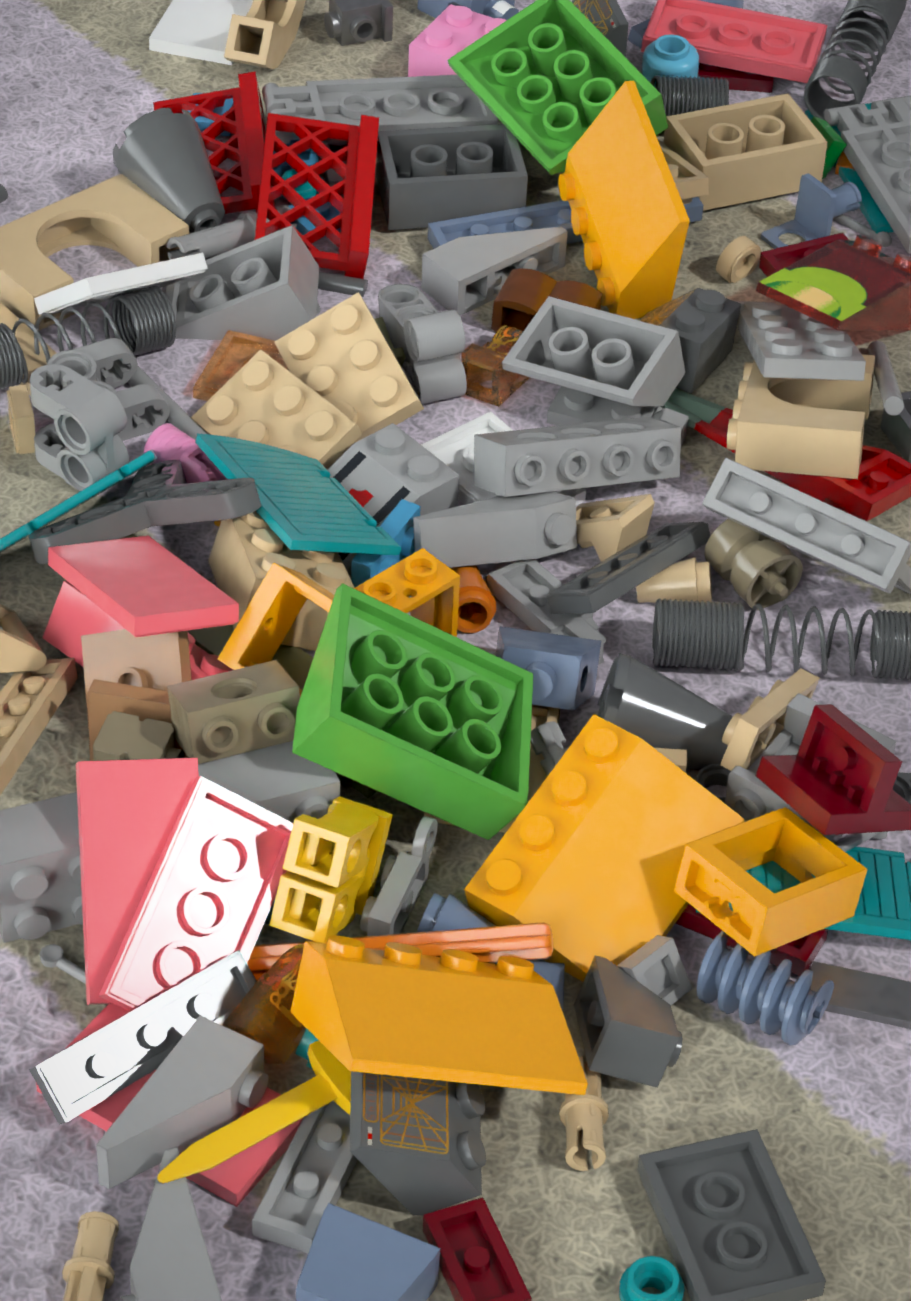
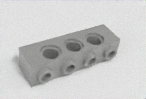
[474,417,681,497]

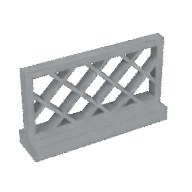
[702,457,911,595]

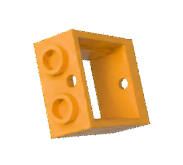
[354,548,460,637]
[217,562,334,697]
[674,807,868,956]

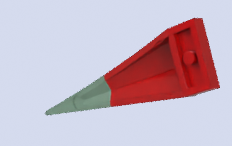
[660,388,911,521]

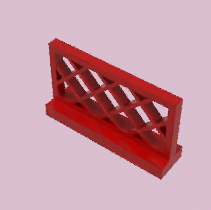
[153,71,275,214]
[254,113,379,279]

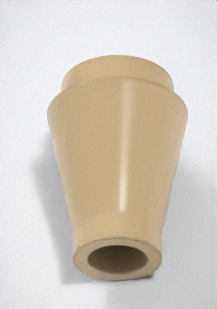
[636,557,712,603]

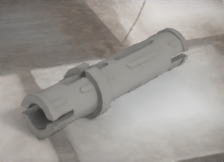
[167,205,297,260]

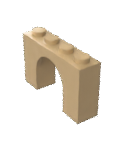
[0,174,189,331]
[727,354,875,479]

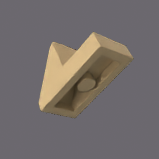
[576,494,655,562]

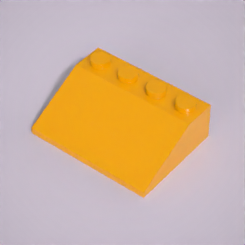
[558,80,690,319]
[464,714,744,982]
[290,935,588,1095]

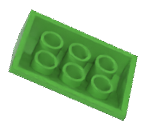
[447,0,668,175]
[292,583,533,840]

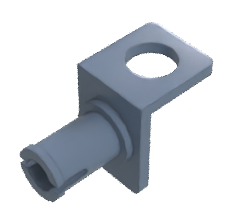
[761,173,862,249]

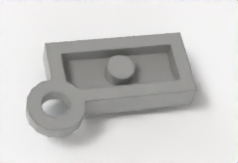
[360,816,438,936]

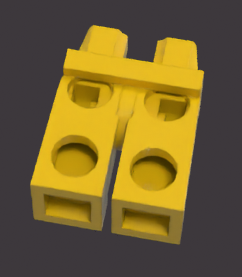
[269,796,393,943]

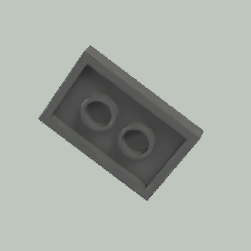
[637,1129,826,1301]

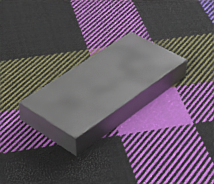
[811,961,911,1029]

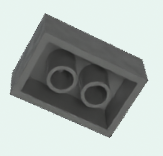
[376,124,528,230]

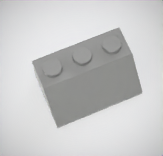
[502,296,686,406]

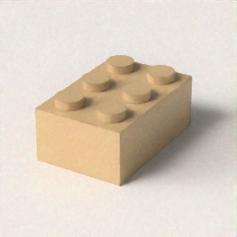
[663,93,828,211]
[208,511,354,651]

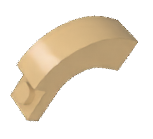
[224,0,306,69]

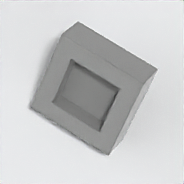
[617,935,692,1005]

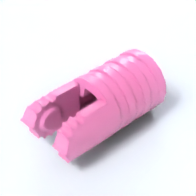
[144,423,227,483]

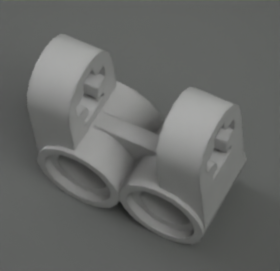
[47,338,170,441]
[30,364,129,491]

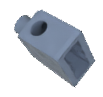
[496,626,601,710]
[296,1203,440,1301]

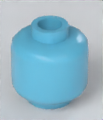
[641,34,700,87]

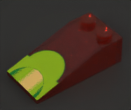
[755,235,911,330]

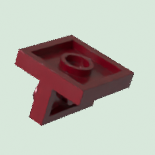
[755,704,911,835]

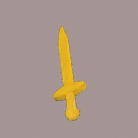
[157,1041,351,1183]

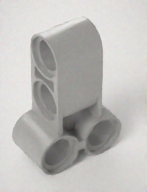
[378,284,467,405]

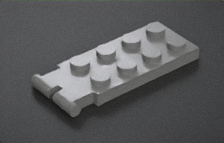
[262,75,498,146]
[824,96,911,253]
[735,301,866,381]

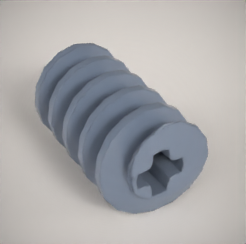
[696,931,835,1046]

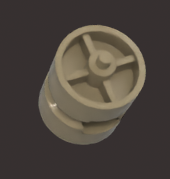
[704,519,803,610]

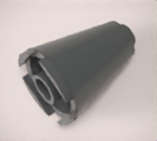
[113,108,225,234]
[597,653,733,770]

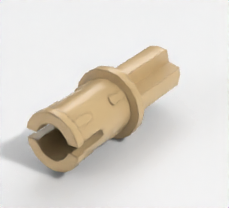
[559,1056,609,1171]
[62,1211,119,1301]

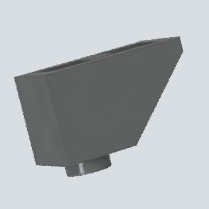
[574,955,682,1088]

